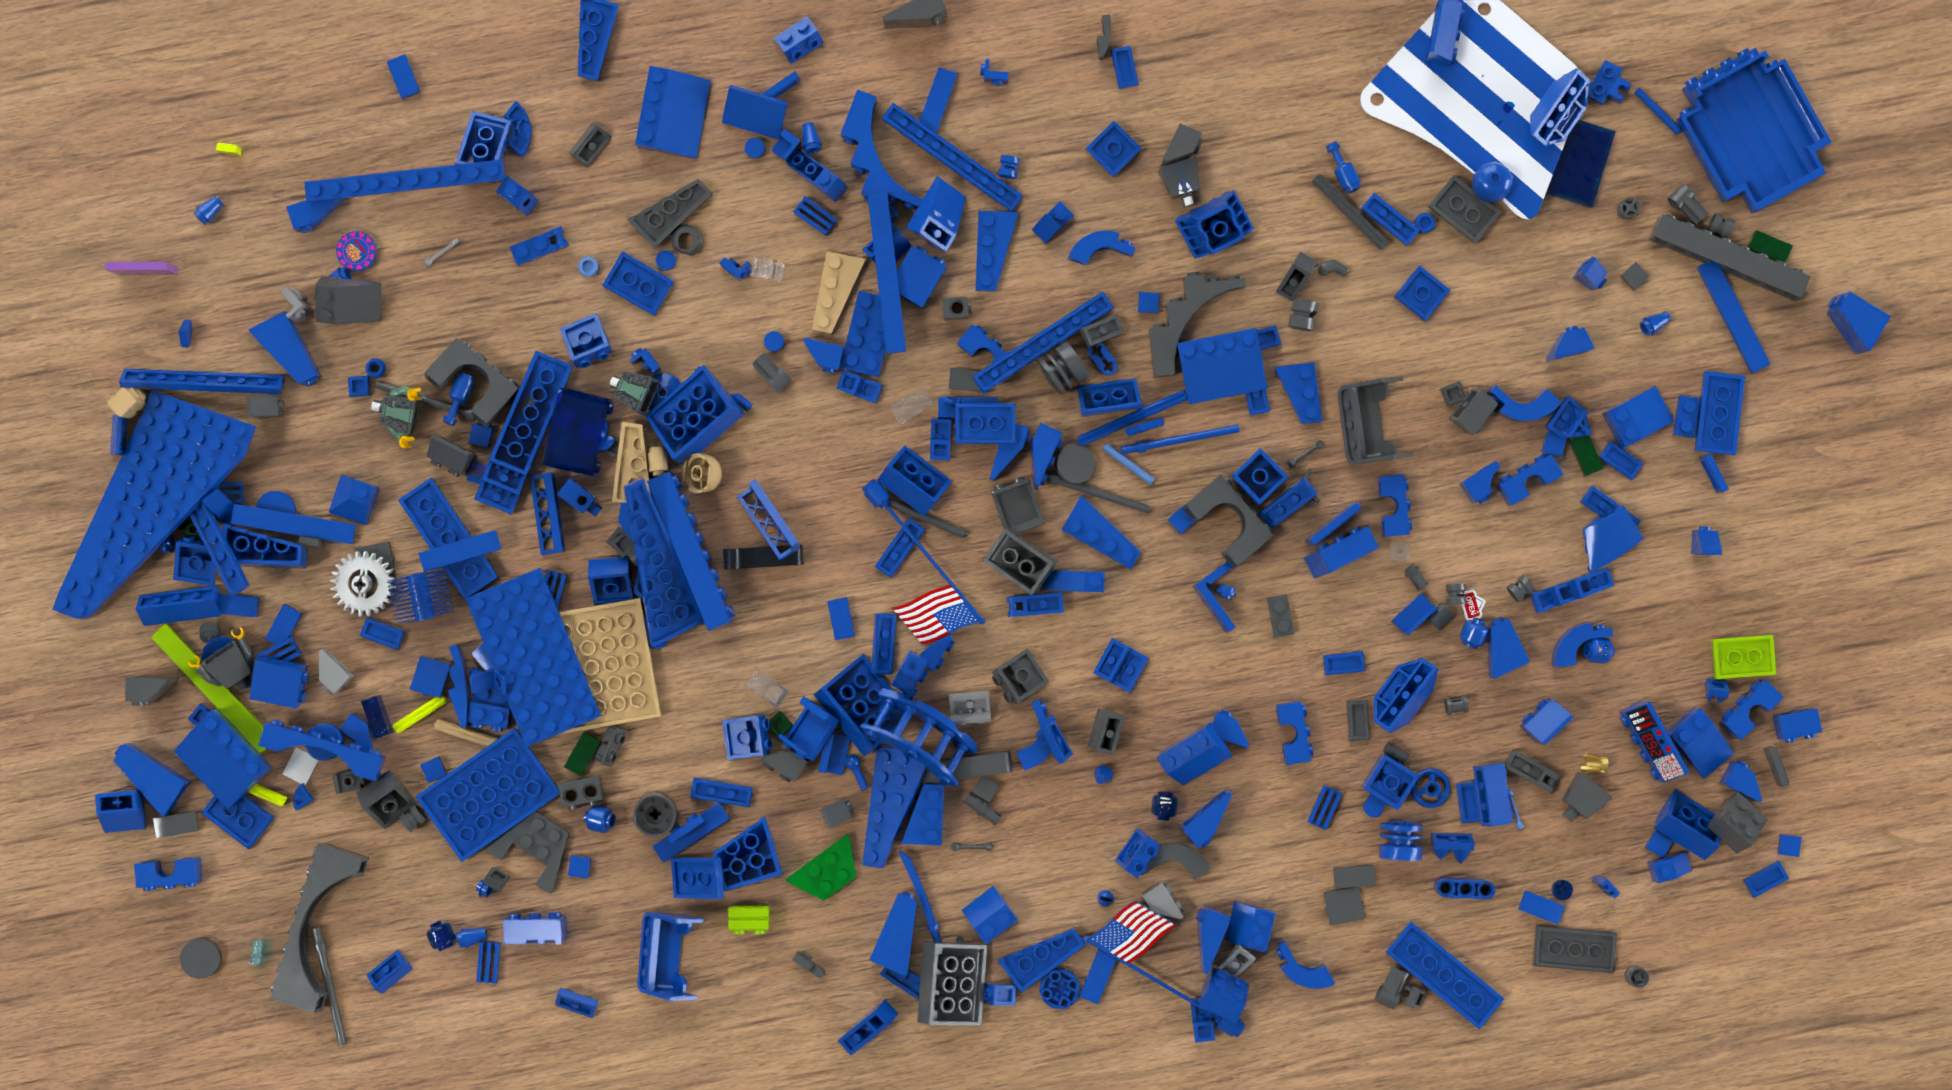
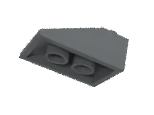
[882,0,947,29]
[315,276,381,324]
[983,528,1058,595]

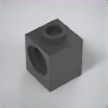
[943,297,972,321]

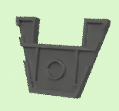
[486,810,570,894]

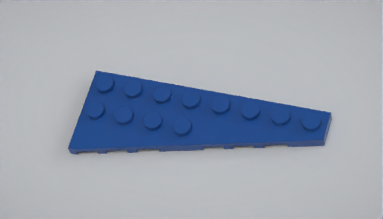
[623,478,704,647]

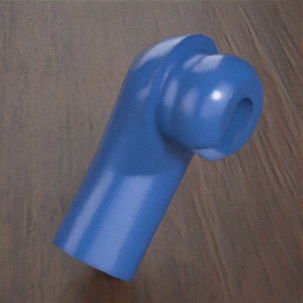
[730,393,753,412]

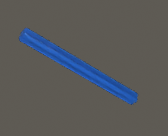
[1077,390,1188,446]

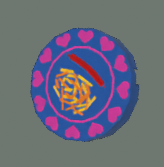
[336,231,377,271]

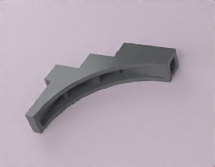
[1148,272,1246,378]

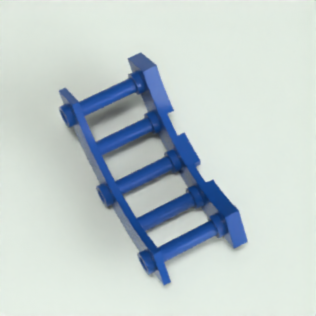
[861,688,978,786]

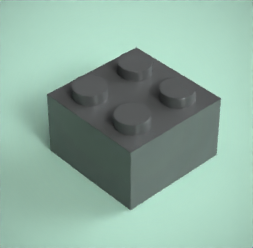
[1707,792,1768,854]

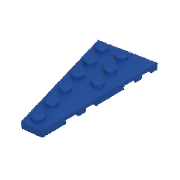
[862,746,933,868]

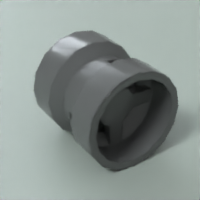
[1707,213,1735,238]
[1507,575,1535,603]
[1446,584,1467,605]
[399,804,427,832]
[1625,965,1649,988]

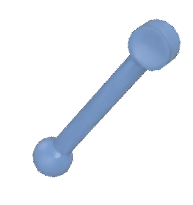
[1509,789,1524,830]

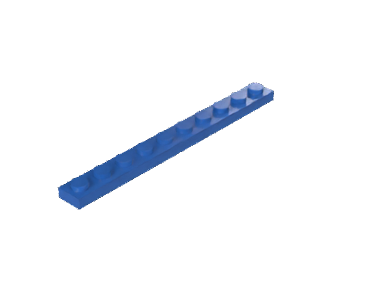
[304,160,506,202]

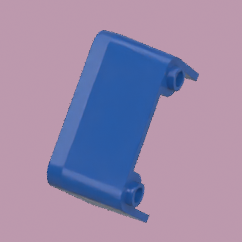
[637,912,704,1001]

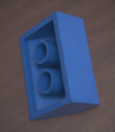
[1426,0,1465,66]
[877,445,952,517]
[1156,722,1233,785]
[1654,789,1721,860]

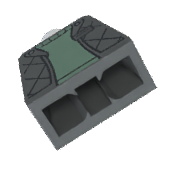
[610,371,661,416]

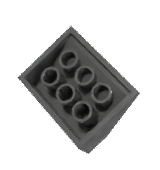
[917,941,987,1026]

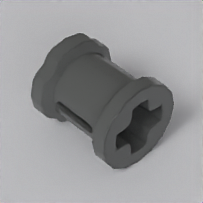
[1444,695,1469,716]

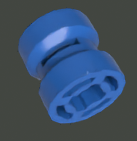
[997,155,1020,179]

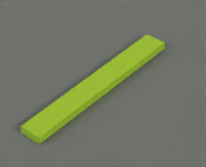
[151,623,267,753]

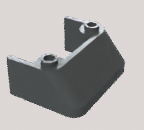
[1338,376,1414,465]

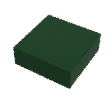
[769,710,793,739]

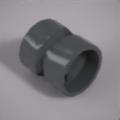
[1288,298,1319,332]

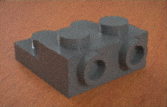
[992,648,1049,705]

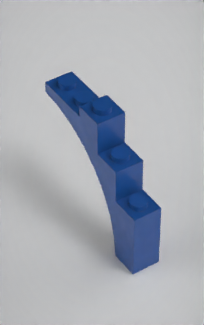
[841,89,923,211]

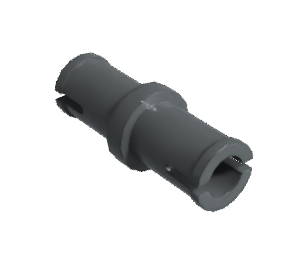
[963,792,1002,825]

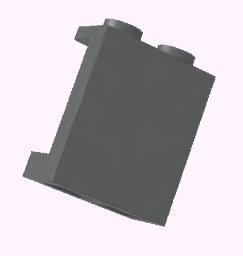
[991,476,1045,534]

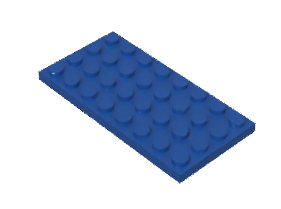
[465,568,602,747]

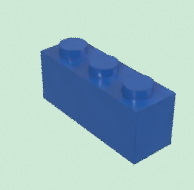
[1473,763,1513,827]

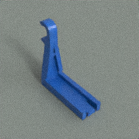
[1193,561,1236,632]

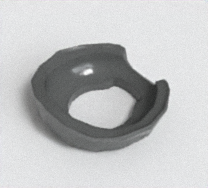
[671,225,703,256]

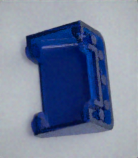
[543,387,614,477]

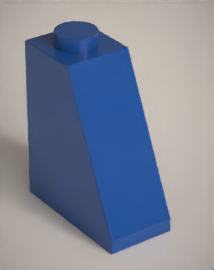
[1487,616,1530,679]

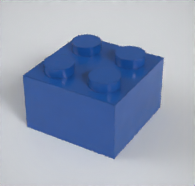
[1230,448,1288,505]
[1199,967,1249,1023]

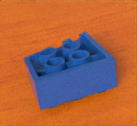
[712,816,784,892]

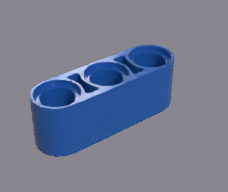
[1434,877,1495,899]

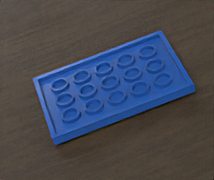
[415,727,560,862]

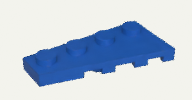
[578,0,619,82]
[975,211,1018,292]
[1062,495,1141,570]

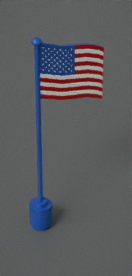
[862,479,986,644]
[1083,900,1245,1038]

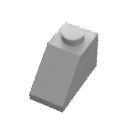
[319,649,355,694]

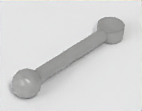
[424,238,460,266]

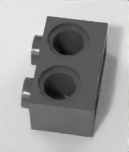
[558,775,605,810]

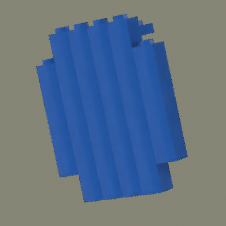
[1676,48,1832,214]

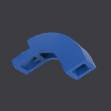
[1487,385,1561,422]
[1017,699,1056,771]

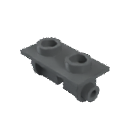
[595,725,628,767]

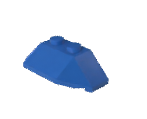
[1530,68,1590,146]
[1374,658,1439,734]

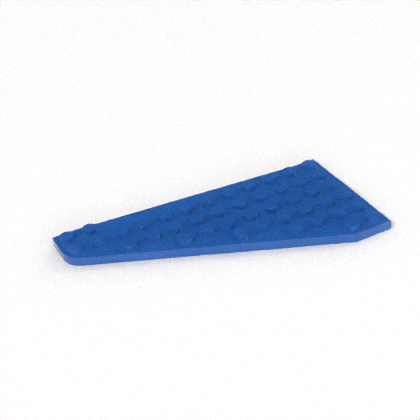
[52,390,257,619]

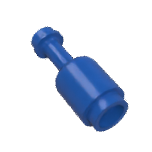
[1326,141,1361,194]
[443,373,475,426]

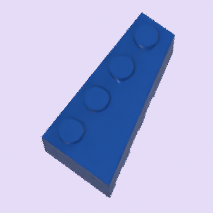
[222,524,308,569]

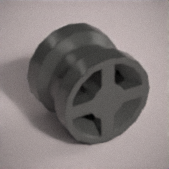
[1617,198,1640,220]

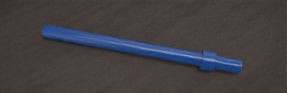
[1121,424,1240,454]

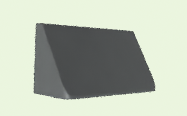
[569,122,612,167]

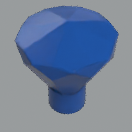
[1094,765,1113,784]

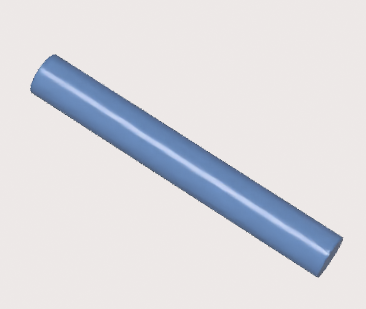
[1102,443,1155,485]

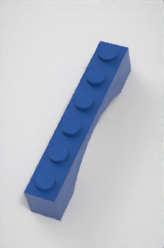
[258,719,386,781]

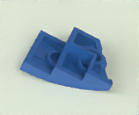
[1583,506,1644,572]

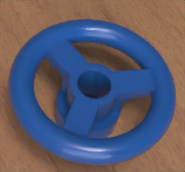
[1411,768,1451,808]

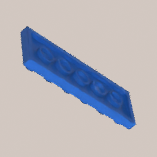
[398,478,499,599]
[1385,921,1505,1030]

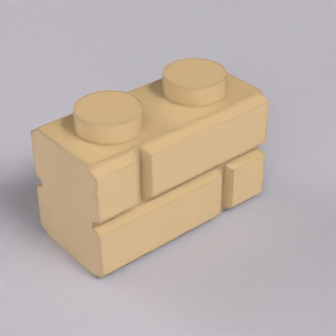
[107,387,147,419]

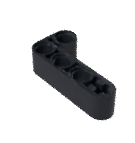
[723,545,804,570]

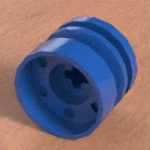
[1379,820,1423,861]

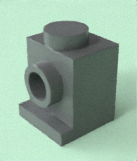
[332,770,366,794]

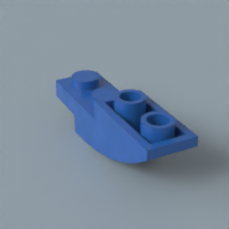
[902,635,955,700]

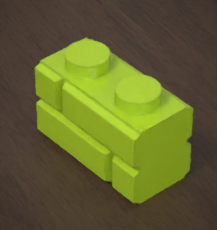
[728,905,770,935]

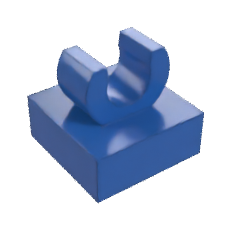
[1705,678,1730,703]

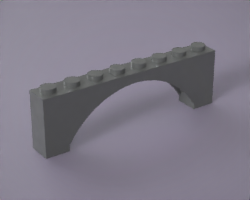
[270,843,369,1013]

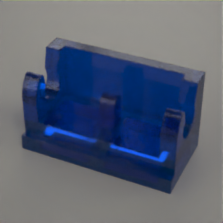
[360,695,394,739]

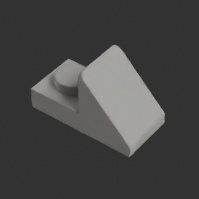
[1217,944,1256,978]

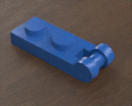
[510,227,569,266]
[1006,592,1064,617]

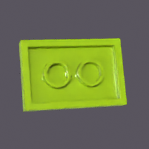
[1711,635,1776,679]

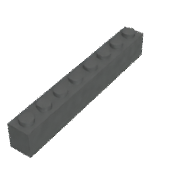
[1649,214,1811,302]

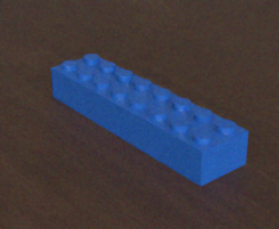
[647,472,735,631]

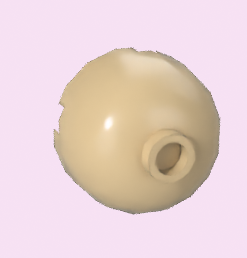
[682,453,722,493]

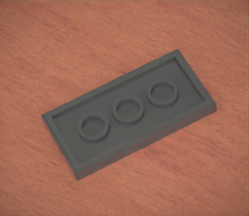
[1532,925,1617,973]

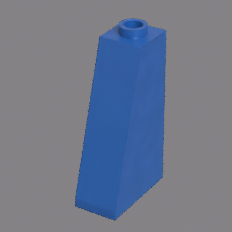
[249,311,322,387]
[891,650,928,695]
[113,743,191,816]
[869,891,917,976]

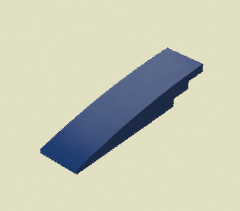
[474,351,573,515]

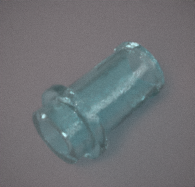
[249,939,267,965]

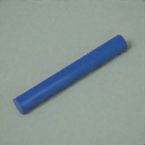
[1634,87,1682,135]

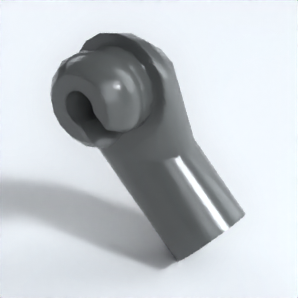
[1318,260,1349,277]

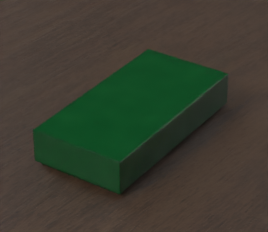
[1748,230,1793,263]
[1568,435,1604,477]
[564,732,602,776]

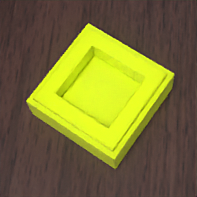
[216,143,242,156]

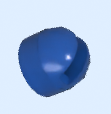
[1097,890,1114,907]

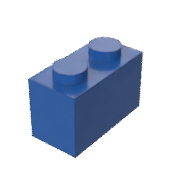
[1772,708,1823,743]

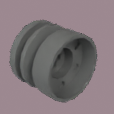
[1038,341,1090,395]
[633,791,677,837]

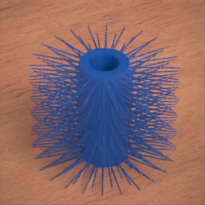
[386,569,455,624]

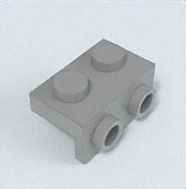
[281,287,312,322]
[949,691,991,726]

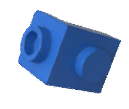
[980,58,1008,86]

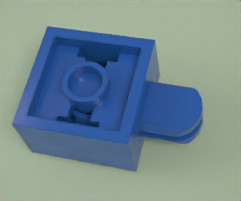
[1361,753,1419,817]

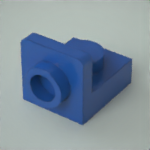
[719,257,752,281]
[630,348,661,374]
[984,983,1016,1006]

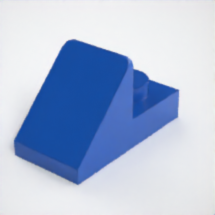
[1032,201,1074,244]

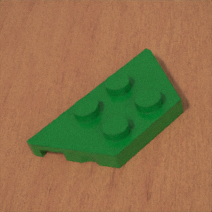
[785,833,856,901]

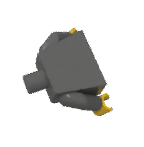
[188,627,252,691]

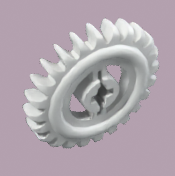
[330,551,396,617]

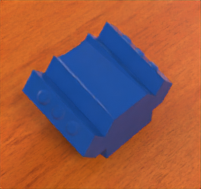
[1175,190,1254,259]

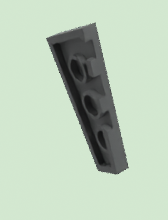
[627,179,713,249]

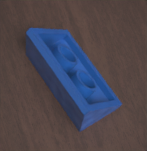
[1077,378,1142,417]

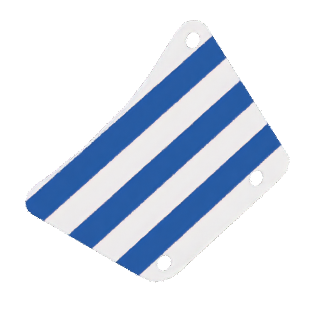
[1360,0,1577,219]

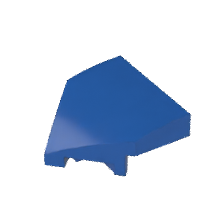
[1544,395,1592,439]

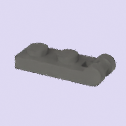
[1504,749,1562,794]

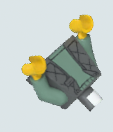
[371,386,422,448]

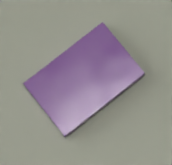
[105,262,178,275]

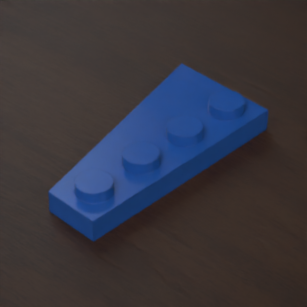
[997,928,1086,993]

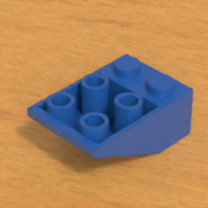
[906,176,966,252]

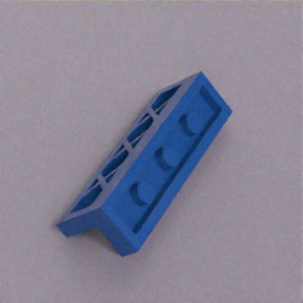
[530,472,566,555]
[737,479,800,561]

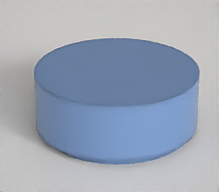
[578,257,599,277]

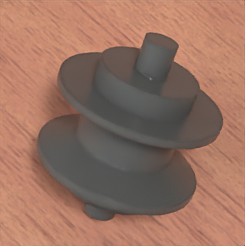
[199,622,220,643]

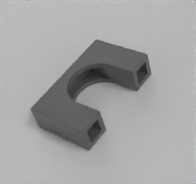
[424,338,518,428]
[1182,475,1273,569]

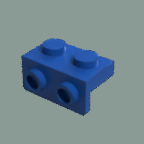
[774,16,824,64]

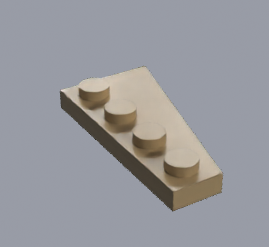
[812,252,866,334]
[612,422,651,503]

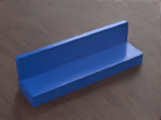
[135,585,221,626]

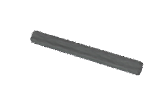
[1312,174,1388,250]

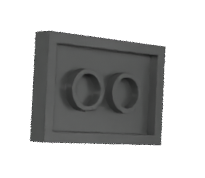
[1428,175,1501,244]

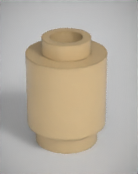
[647,447,669,477]

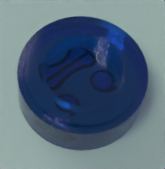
[1551,879,1573,900]

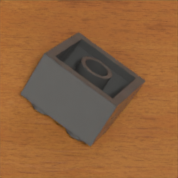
[1161,123,1203,167]
[426,434,476,477]
[125,676,178,706]
[357,770,417,829]

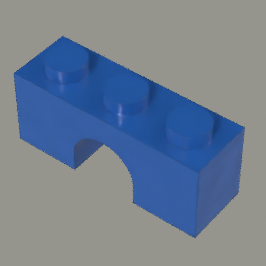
[957,324,1010,383]
[1496,453,1564,506]
[1377,475,1412,537]
[1719,680,1784,740]
[1276,701,1313,765]
[134,857,202,891]

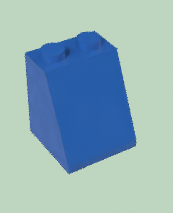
[1827,291,1891,355]

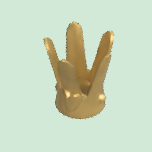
[1581,753,1612,774]

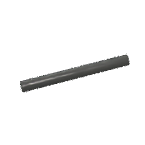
[890,500,966,538]

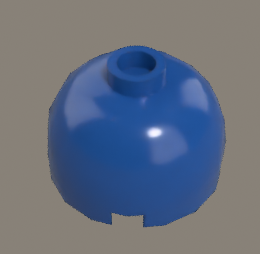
[1472,162,1513,203]

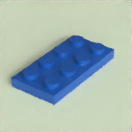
[840,290,886,378]
[1694,371,1745,456]

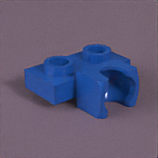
[1588,60,1631,105]

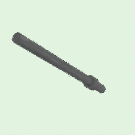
[376,381,477,422]
[1044,472,1151,514]
[312,927,347,1046]

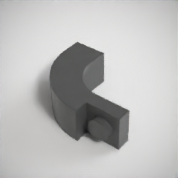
[1143,842,1211,880]

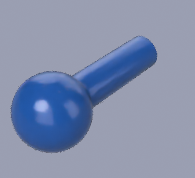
[845,754,869,791]

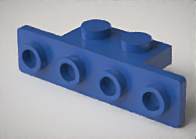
[653,803,730,862]

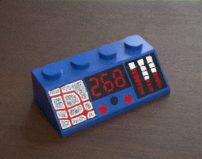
[1619,700,1690,783]

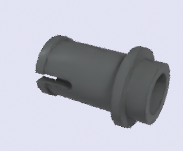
[1404,564,1428,591]
[1383,742,1410,765]

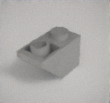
[1141,881,1184,919]

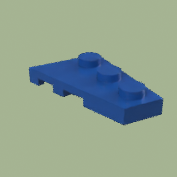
[1274,362,1322,424]

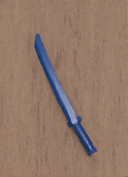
[899,851,942,942]

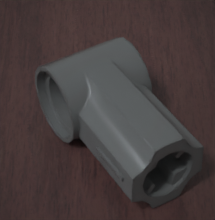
[1667,184,1708,225]
[752,353,792,394]
[1374,966,1408,1009]

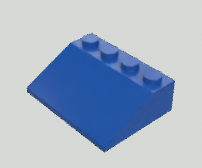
[635,66,711,159]
[1177,328,1267,405]
[645,365,744,465]
[814,654,913,756]
[174,710,273,810]

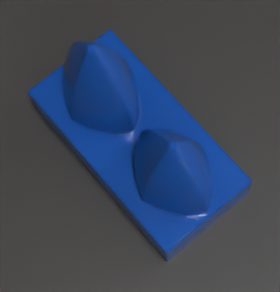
[1431,833,1475,864]

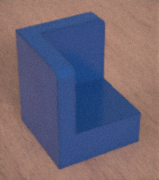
[772,128,801,162]

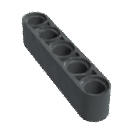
[920,751,1013,784]

